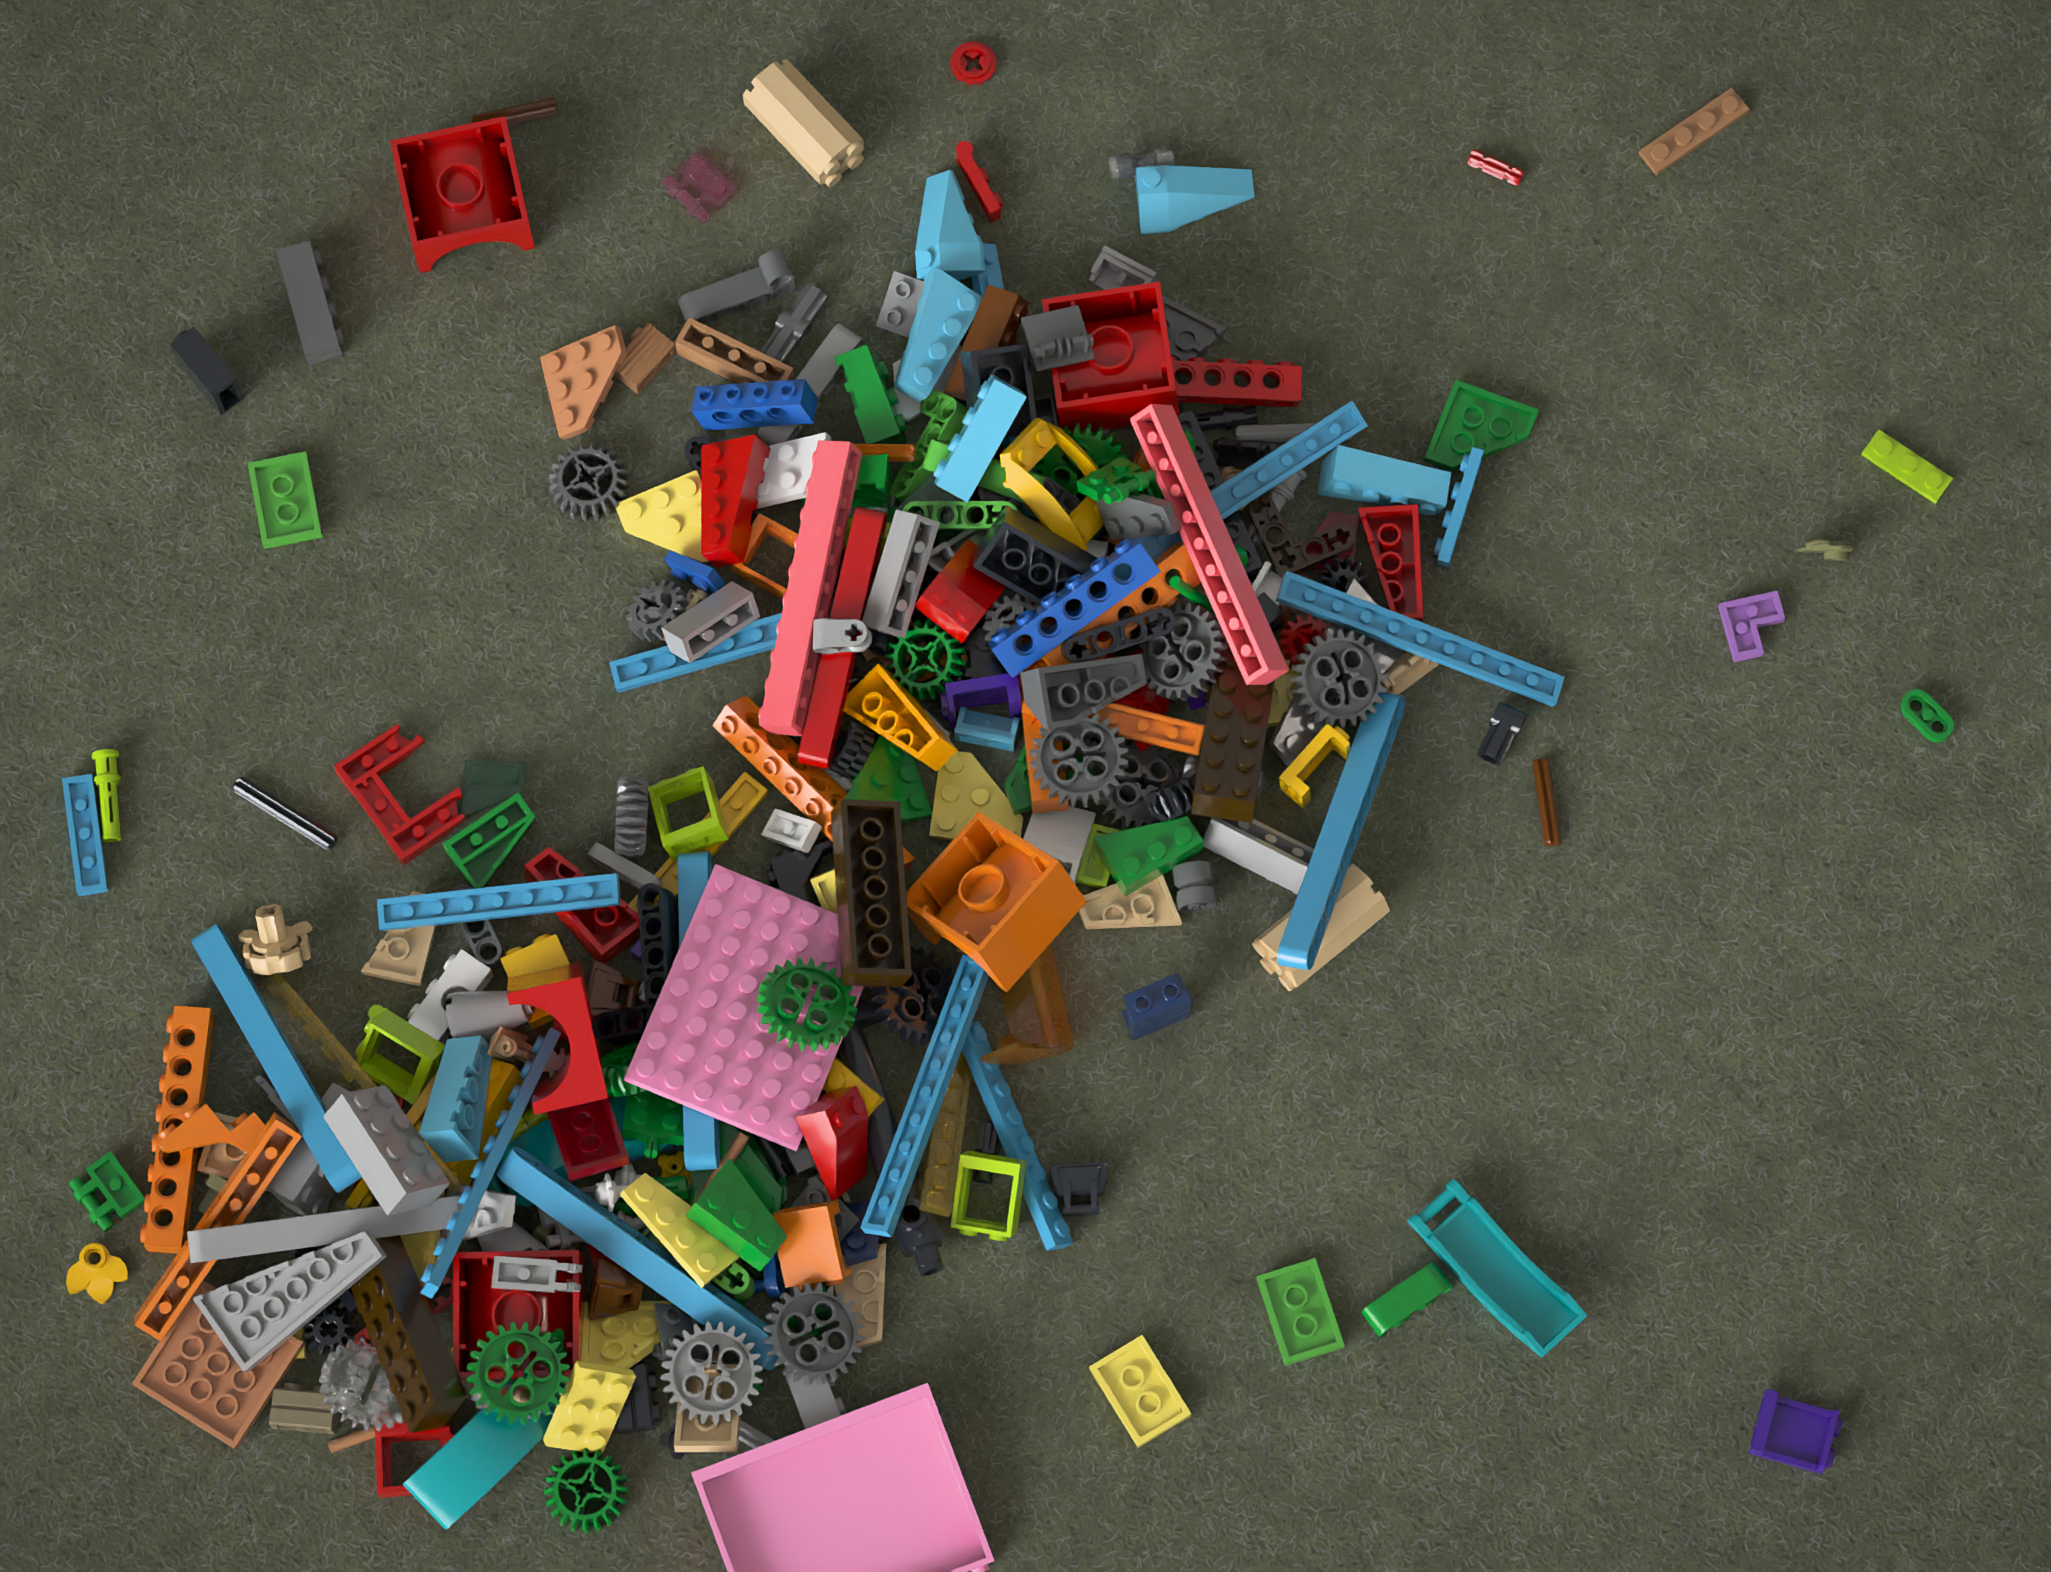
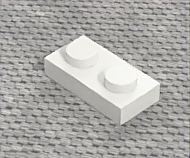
[761,808,822,853]

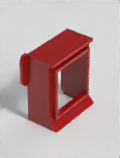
[374,1422,455,1498]

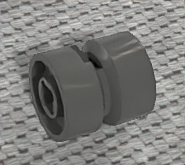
[1172,861,1217,913]

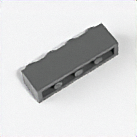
[276,240,346,365]

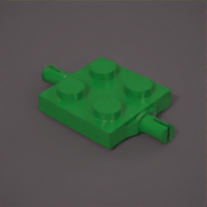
[622,1091,684,1158]

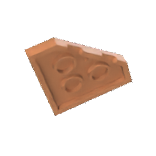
[540,325,627,440]

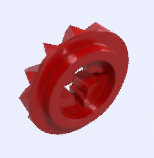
[950,41,996,86]

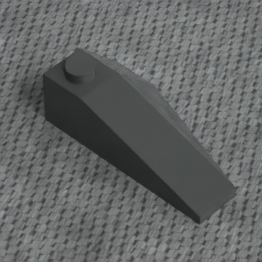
[1020,654,1147,729]

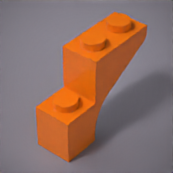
[157,1104,265,1153]

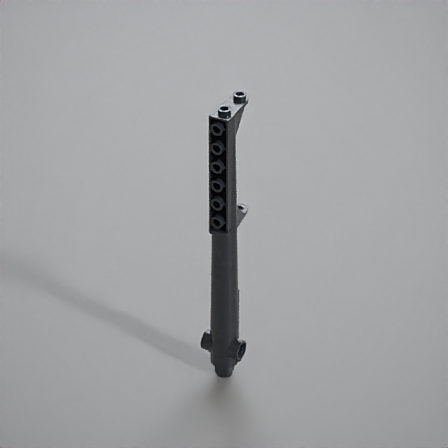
[766,837,944,1276]

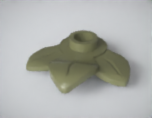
[1797,539,1853,561]

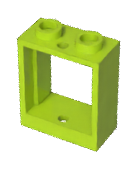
[648,766,729,860]
[354,1009,445,1105]
[951,1150,1027,1241]

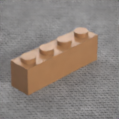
[675,317,795,384]

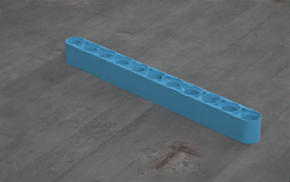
[1277,692,1405,970]
[677,851,720,1171]
[191,923,362,1193]
[496,1147,790,1370]

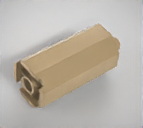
[743,59,864,188]
[1252,863,1390,991]

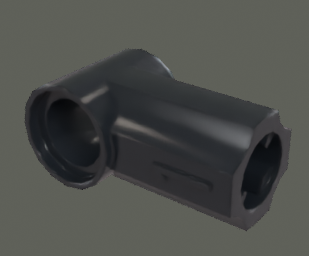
[1477,702,1527,766]

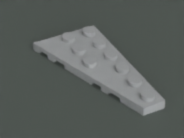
[192,1231,387,1372]

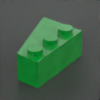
[834,344,908,444]

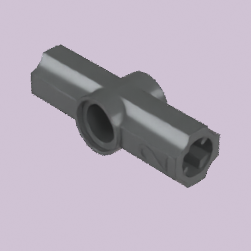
[760,284,828,363]

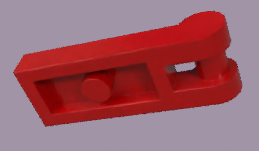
[956,141,1003,223]

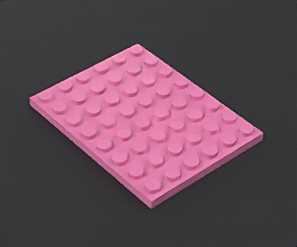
[624,864,864,1151]

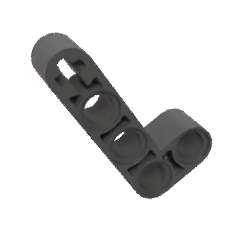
[677,249,795,325]

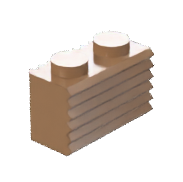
[613,323,677,395]

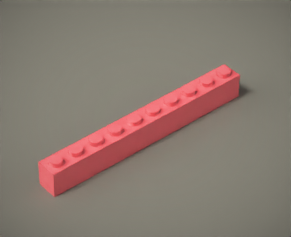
[1130,404,1289,685]
[759,440,862,736]

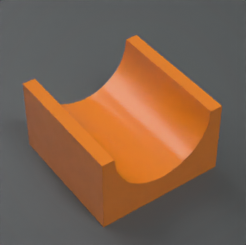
[906,811,1087,992]

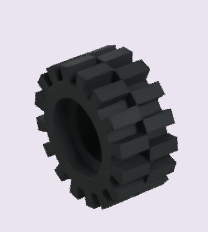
[829,720,875,779]

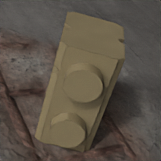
[269,1383,339,1434]

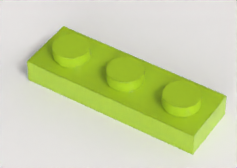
[1861,430,1953,504]

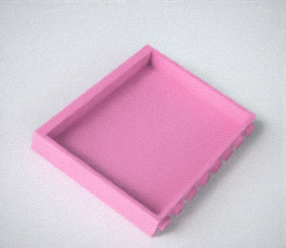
[691,1383,994,1572]

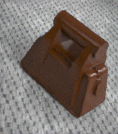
[587,960,641,1020]
[588,1259,645,1320]

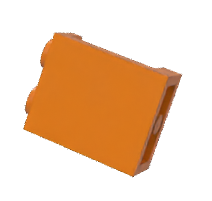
[771,1200,852,1291]

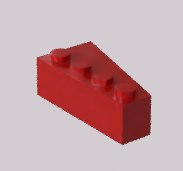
[701,435,771,568]
[1358,504,1424,623]
[524,847,640,963]

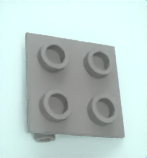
[876,271,924,338]

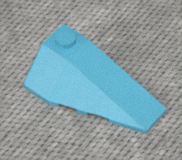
[1135,165,1255,234]
[915,170,985,281]

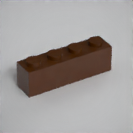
[944,284,1029,406]

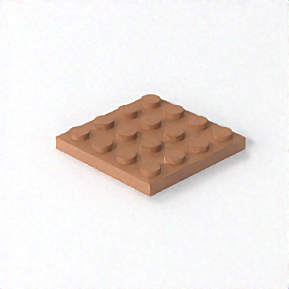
[132,1280,305,1450]

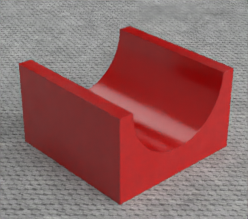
[390,116,535,273]
[1042,281,1180,432]
[507,962,608,1115]
[453,1250,585,1383]

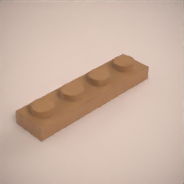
[1639,87,1750,176]

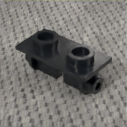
[1213,437,1278,468]

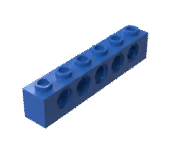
[988,537,1161,678]

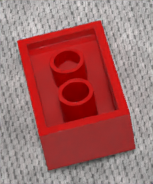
[914,539,1007,643]
[796,1085,868,1201]

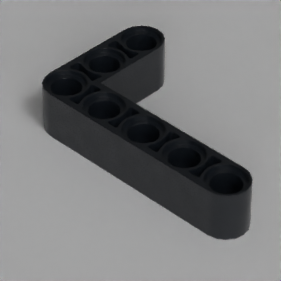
[592,883,679,1045]

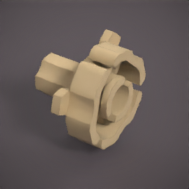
[238,904,312,975]

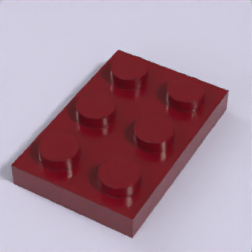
[547,1098,630,1181]

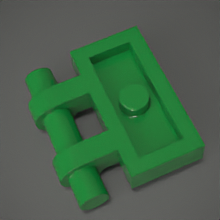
[1077,457,1156,505]
[69,1151,145,1232]

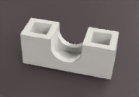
[407,949,494,1044]

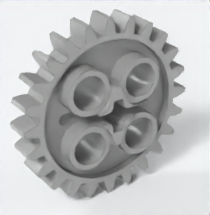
[661,1321,763,1425]

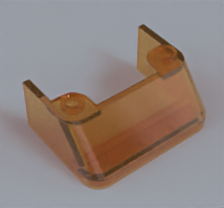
[956,943,1074,1065]

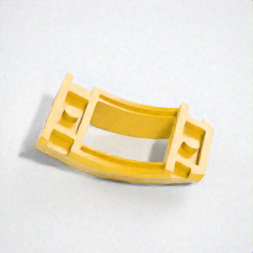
[1000,418,1104,551]

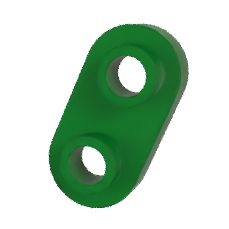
[1900,689,1954,743]

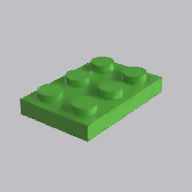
[248,451,323,549]
[1256,1258,1345,1366]

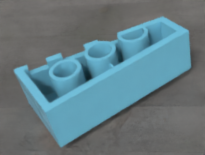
[893,267,983,403]
[933,374,1027,502]
[1317,445,1451,516]
[419,1035,493,1163]

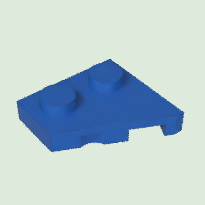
[664,550,727,595]

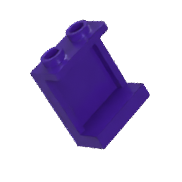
[940,673,1022,729]
[1748,1389,1843,1474]

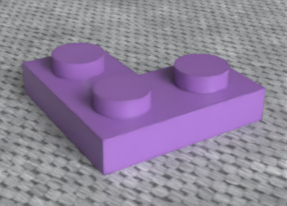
[1718,591,1785,662]

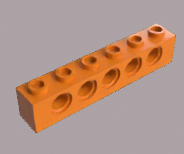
[1042,541,1201,667]

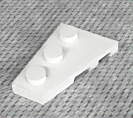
[442,1183,516,1242]

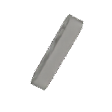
[587,843,662,890]

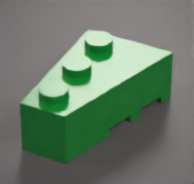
[801,454,894,509]
[443,793,536,889]
[1093,816,1204,897]
[685,1158,787,1272]

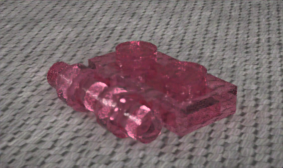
[662,150,739,223]

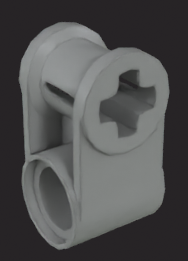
[813,618,872,654]

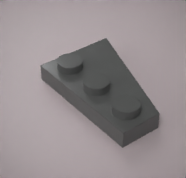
[1094,494,1181,541]

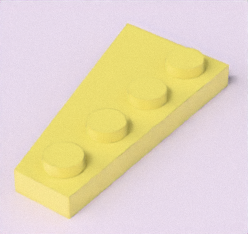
[620,1173,740,1288]

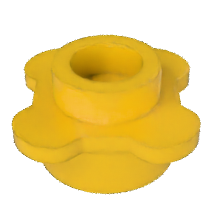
[658,1151,691,1180]

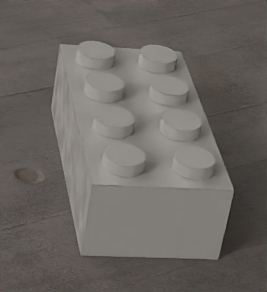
[267,1083,350,1216]
[323,1085,450,1216]

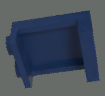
[1121,973,1191,1041]

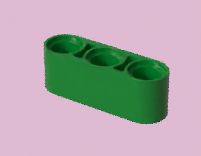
[1361,1262,1453,1338]

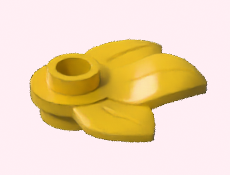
[66,1243,128,1304]

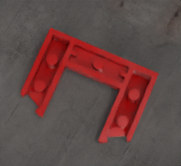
[334,724,465,866]

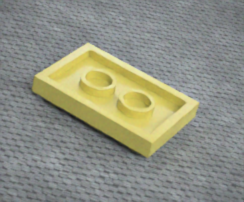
[1089,1335,1191,1448]
[543,1361,636,1454]

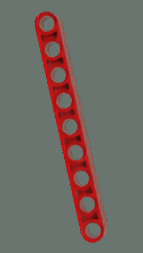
[798,507,887,769]

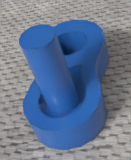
[738,1251,786,1299]

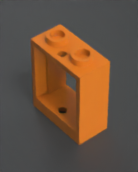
[729,513,798,600]

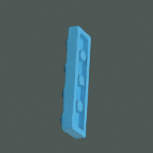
[1433,447,1484,567]
[62,774,109,896]

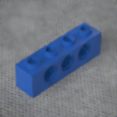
[691,379,818,430]

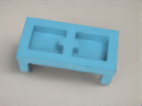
[954,706,1021,752]

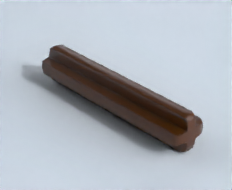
[472,98,558,125]
[1533,758,1561,847]

